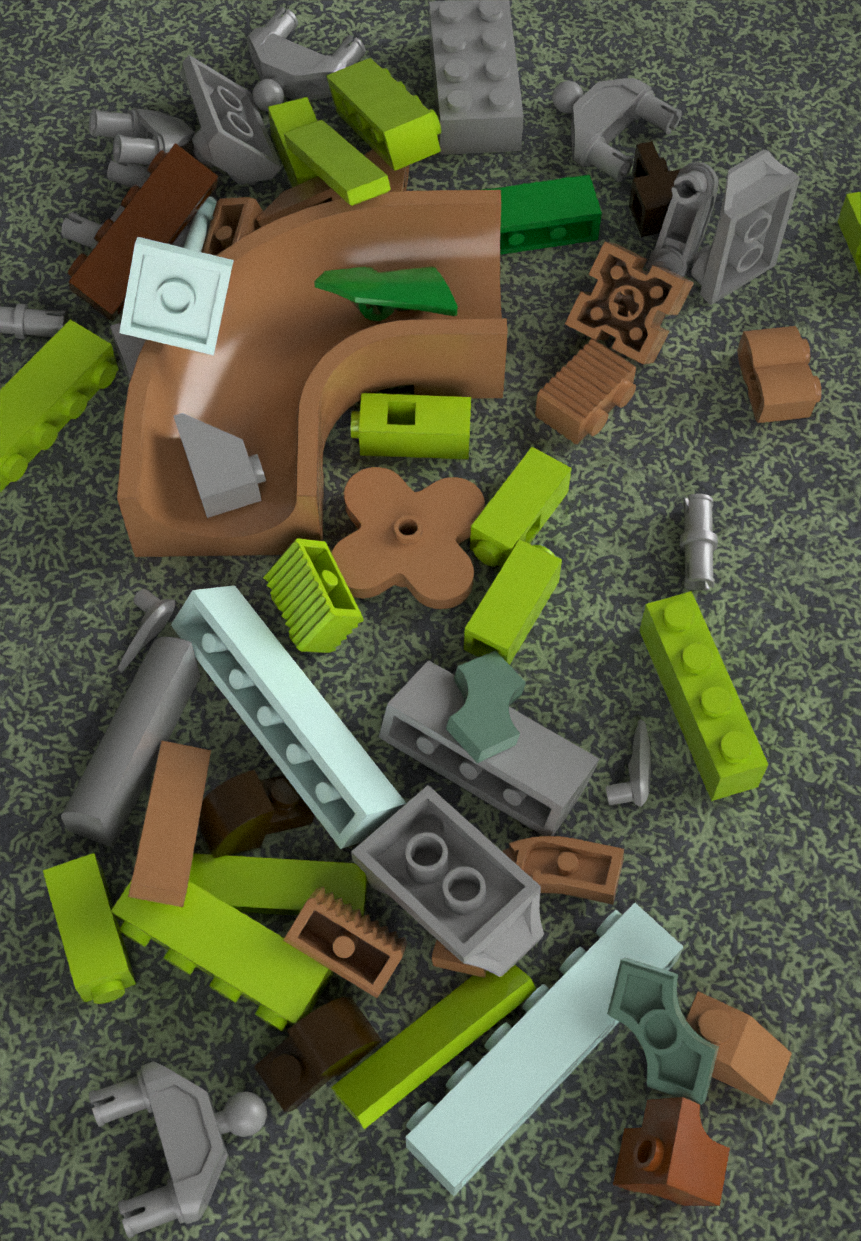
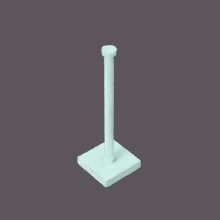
[119,197,234,355]

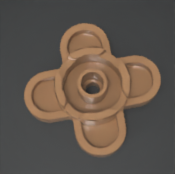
[331,467,485,609]

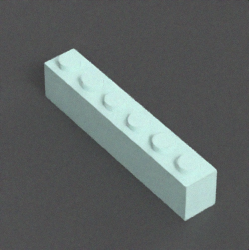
[171,585,406,849]
[406,903,683,1196]

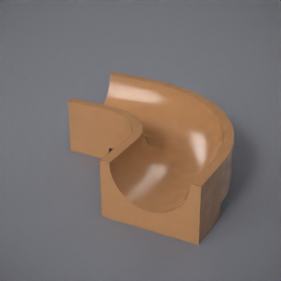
[117,190,508,557]

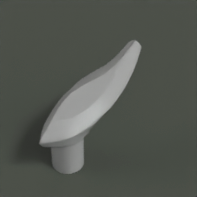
[117,589,175,673]
[606,719,651,807]

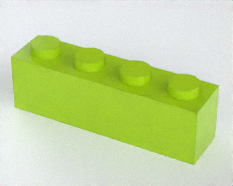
[326,58,441,171]
[0,319,118,492]
[639,591,769,801]
[111,880,333,1031]

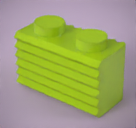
[263,538,364,653]

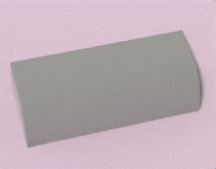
[61,637,201,848]
[378,660,599,836]

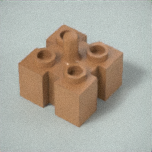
[565,241,694,364]

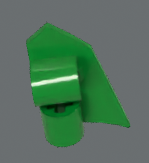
[314,266,458,321]

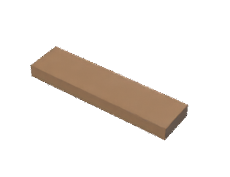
[128,740,211,907]

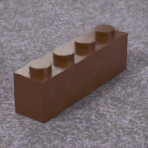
[67,143,218,322]

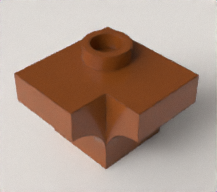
[613,1097,730,1206]

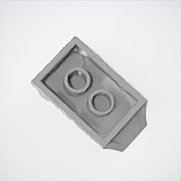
[180,55,282,185]
[691,150,800,305]
[351,785,544,977]

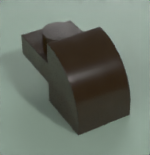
[629,141,681,237]
[198,770,315,858]
[254,997,382,1112]

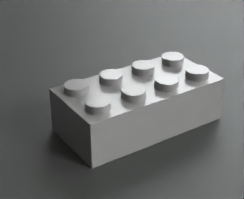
[429,0,524,155]

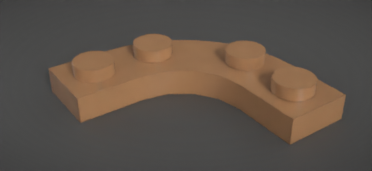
[432,836,624,978]

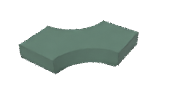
[446,651,526,763]
[607,957,719,1105]

